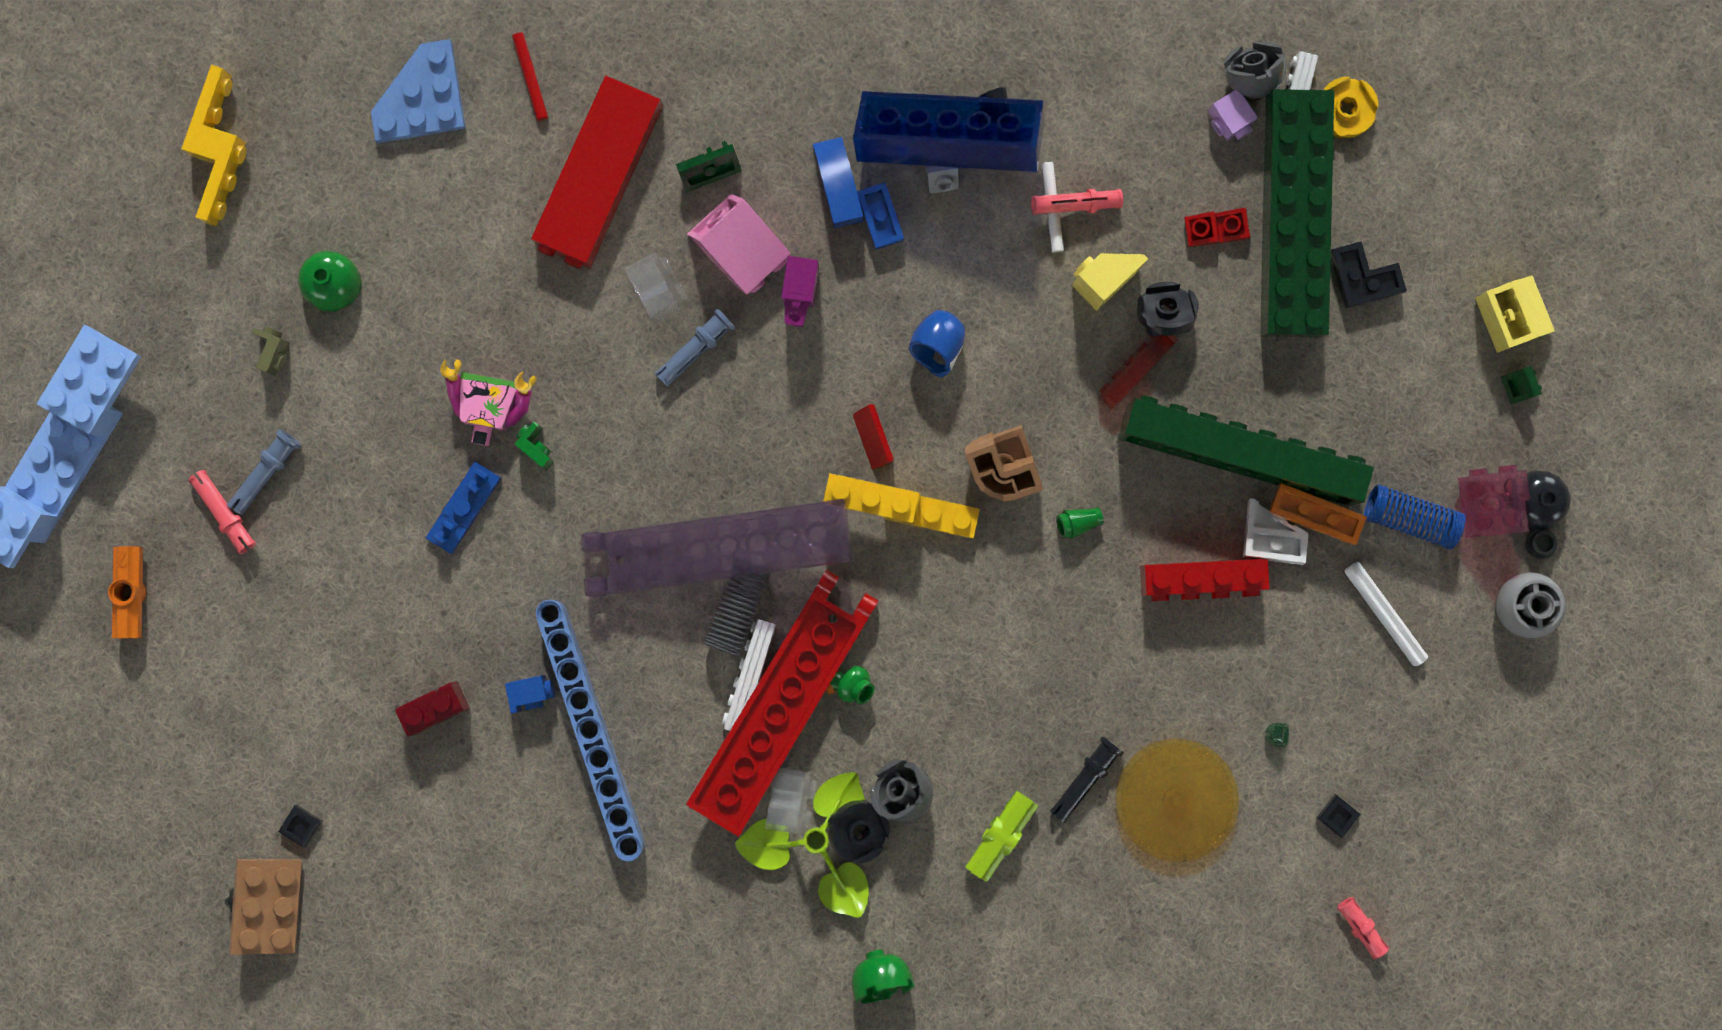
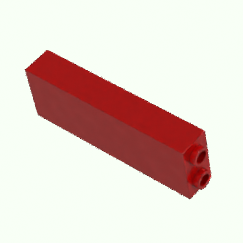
[531,75,663,269]

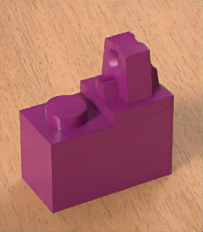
[781,256,819,327]

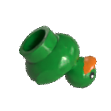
[827,666,875,705]

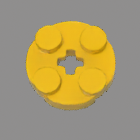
[1323,77,1378,139]

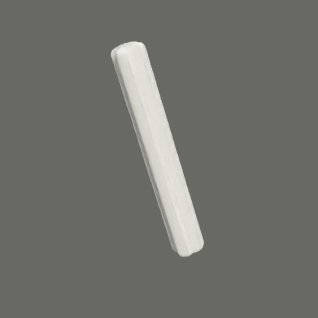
[1344,562,1428,666]

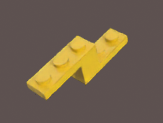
[181,64,247,227]
[823,473,980,539]

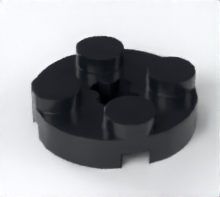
[1137,282,1199,336]
[828,800,890,864]

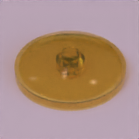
[1115,738,1239,862]

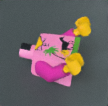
[440,359,537,446]

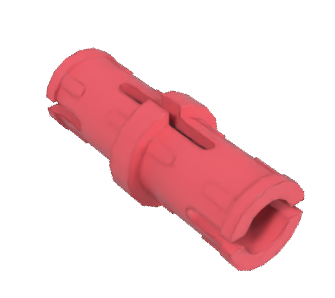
[1337,897,1389,959]

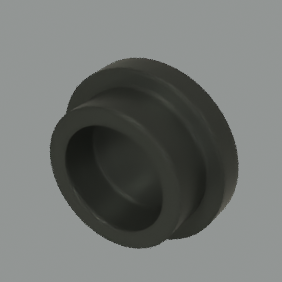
[1525,529,1557,559]

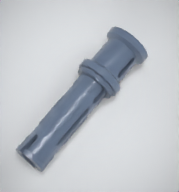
[655,308,736,387]
[227,429,301,515]

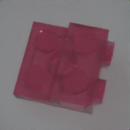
[1458,465,1530,538]

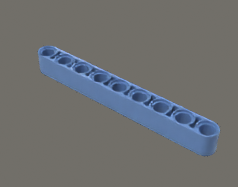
[536,600,645,862]

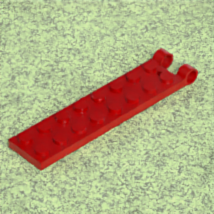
[686,569,879,837]

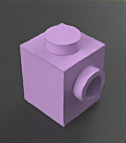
[1208,90,1258,141]

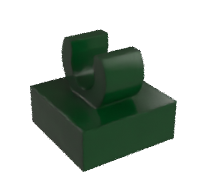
[1501,366,1542,405]

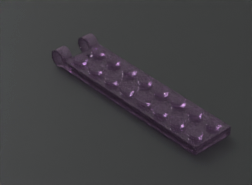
[581,499,852,597]

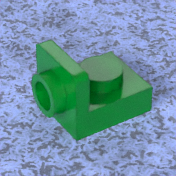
[515,421,554,470]

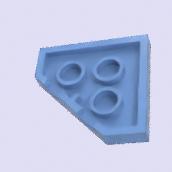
[371,39,466,143]

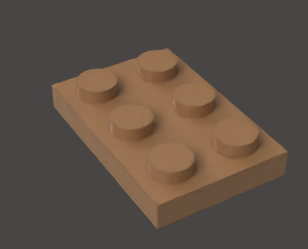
[229,859,302,955]

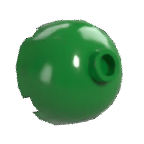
[298,251,362,312]
[851,949,915,1004]

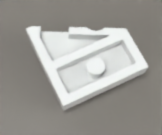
[1243,498,1308,565]

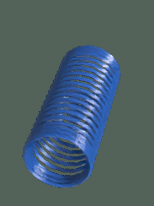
[1364,484,1466,550]

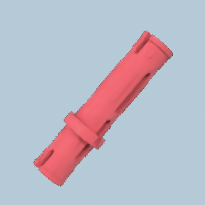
[1031,189,1123,215]
[188,470,256,554]

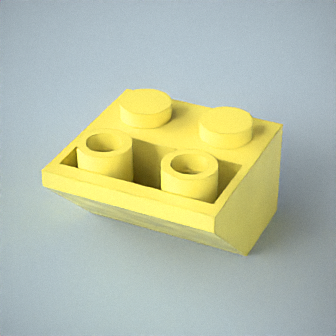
[1475,276,1555,353]

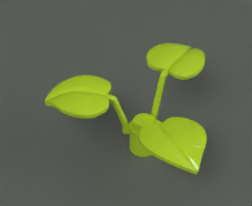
[735,772,869,918]

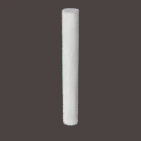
[1041,162,1064,253]

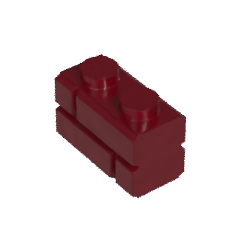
[395,681,470,737]

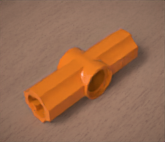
[108,546,147,638]

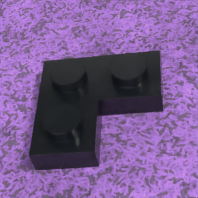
[1331,241,1407,309]

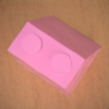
[687,194,791,294]

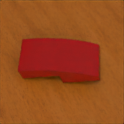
[1184,207,1251,247]

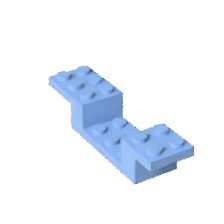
[0,324,141,568]

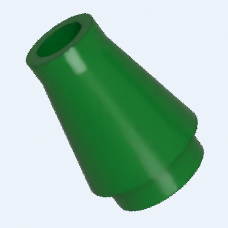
[1056,507,1104,539]

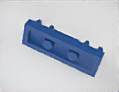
[426,462,501,554]

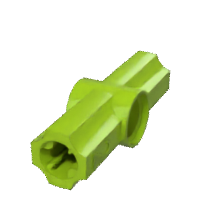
[965,790,1038,882]

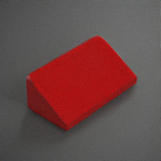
[853,404,894,470]

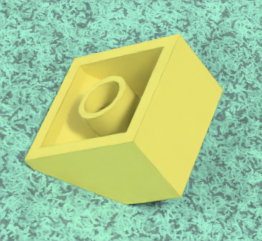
[1072,253,1148,311]

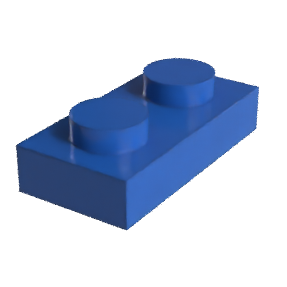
[857,182,904,250]

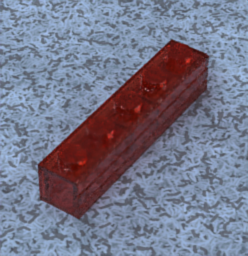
[1098,335,1178,410]

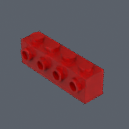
[1140,559,1270,602]

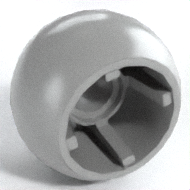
[1496,572,1566,639]

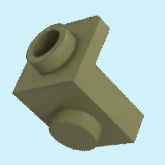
[252,326,289,376]

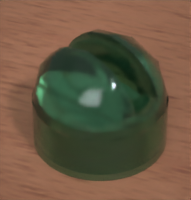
[1265,722,1289,748]

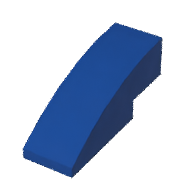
[813,137,863,229]

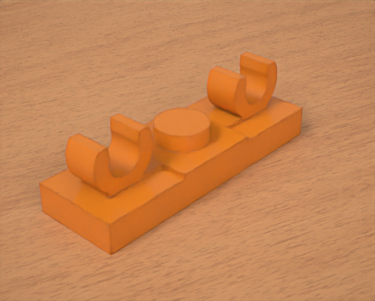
[1269,483,1367,545]

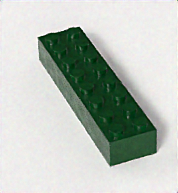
[1261,89,1335,338]
[1117,395,1374,506]

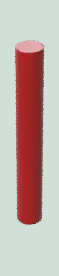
[512,32,549,121]

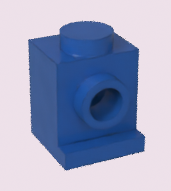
[505,675,555,714]

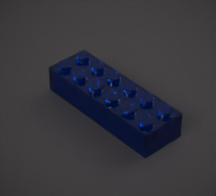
[853,91,1044,172]

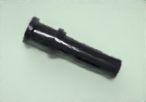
[1050,736,1124,823]

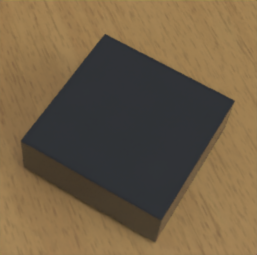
[1316,794,1361,838]
[278,805,323,848]

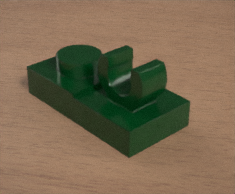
[675,141,742,193]

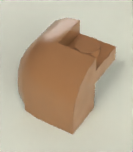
[965,425,1044,502]

